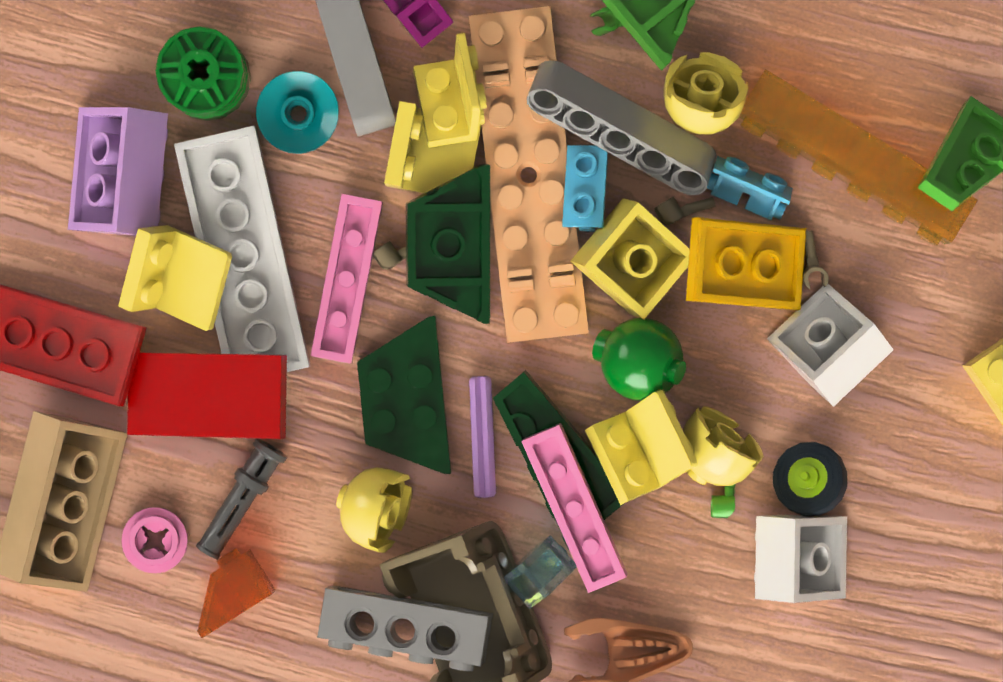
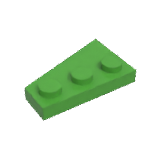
[918,96,1003,211]

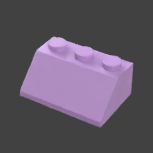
[68,107,168,236]

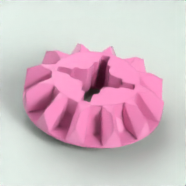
[122,507,188,573]

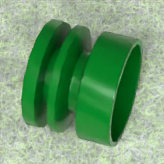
[155,26,251,121]

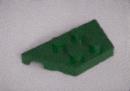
[406,164,490,324]
[357,316,451,474]

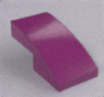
[383,0,454,48]

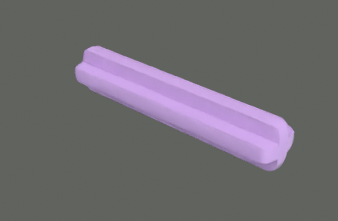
[469,376,496,498]

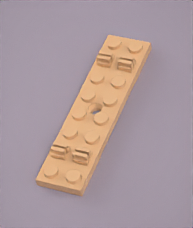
[469,6,589,343]

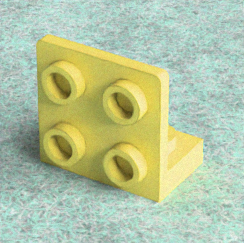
[413,33,486,148]
[384,101,481,193]
[118,225,232,331]
[585,390,698,505]

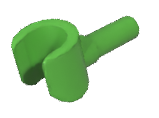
[590,7,624,36]
[711,484,736,518]

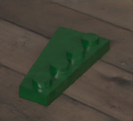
[493,370,623,550]

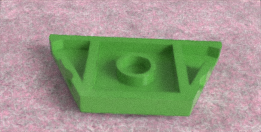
[602,0,696,71]

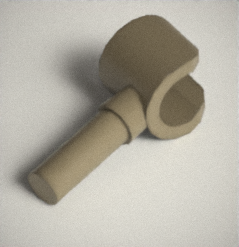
[654,197,715,225]
[803,231,829,289]
[373,241,406,270]

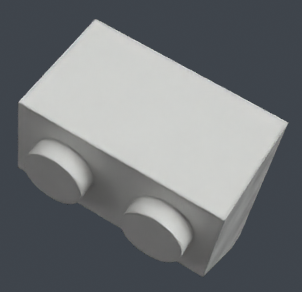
[767,284,894,407]
[754,515,847,603]

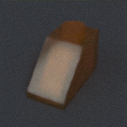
[197,548,276,638]

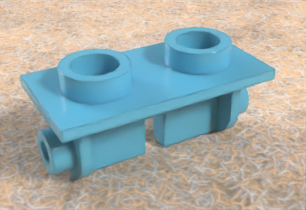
[562,145,608,232]
[707,156,793,220]

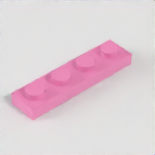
[311,194,383,364]
[521,423,628,593]

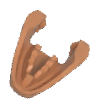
[564,618,693,682]

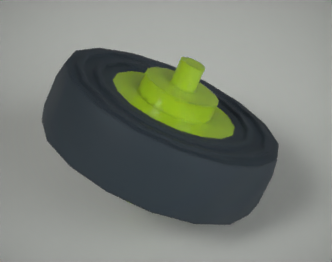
[773,442,848,516]

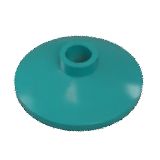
[256,71,339,154]

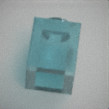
[504,535,577,609]

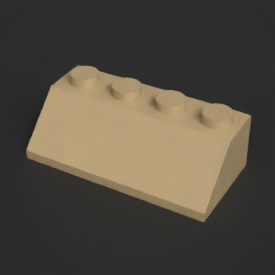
[0,411,127,592]

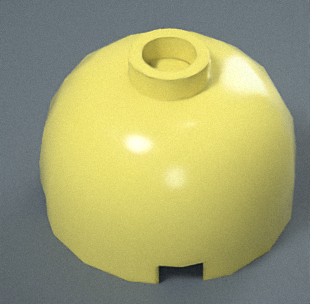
[663,52,749,135]
[682,406,764,486]
[337,467,412,553]

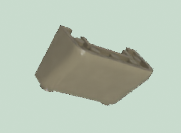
[379,521,552,682]

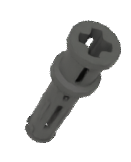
[196,439,287,559]

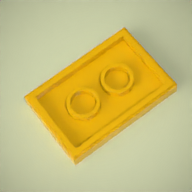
[686,217,807,310]

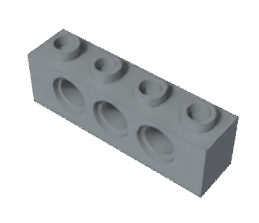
[317,585,493,671]

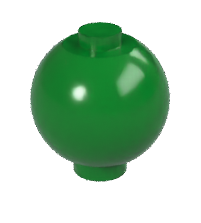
[592,318,686,401]

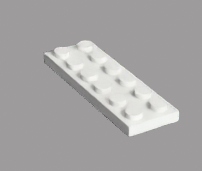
[174,126,311,372]

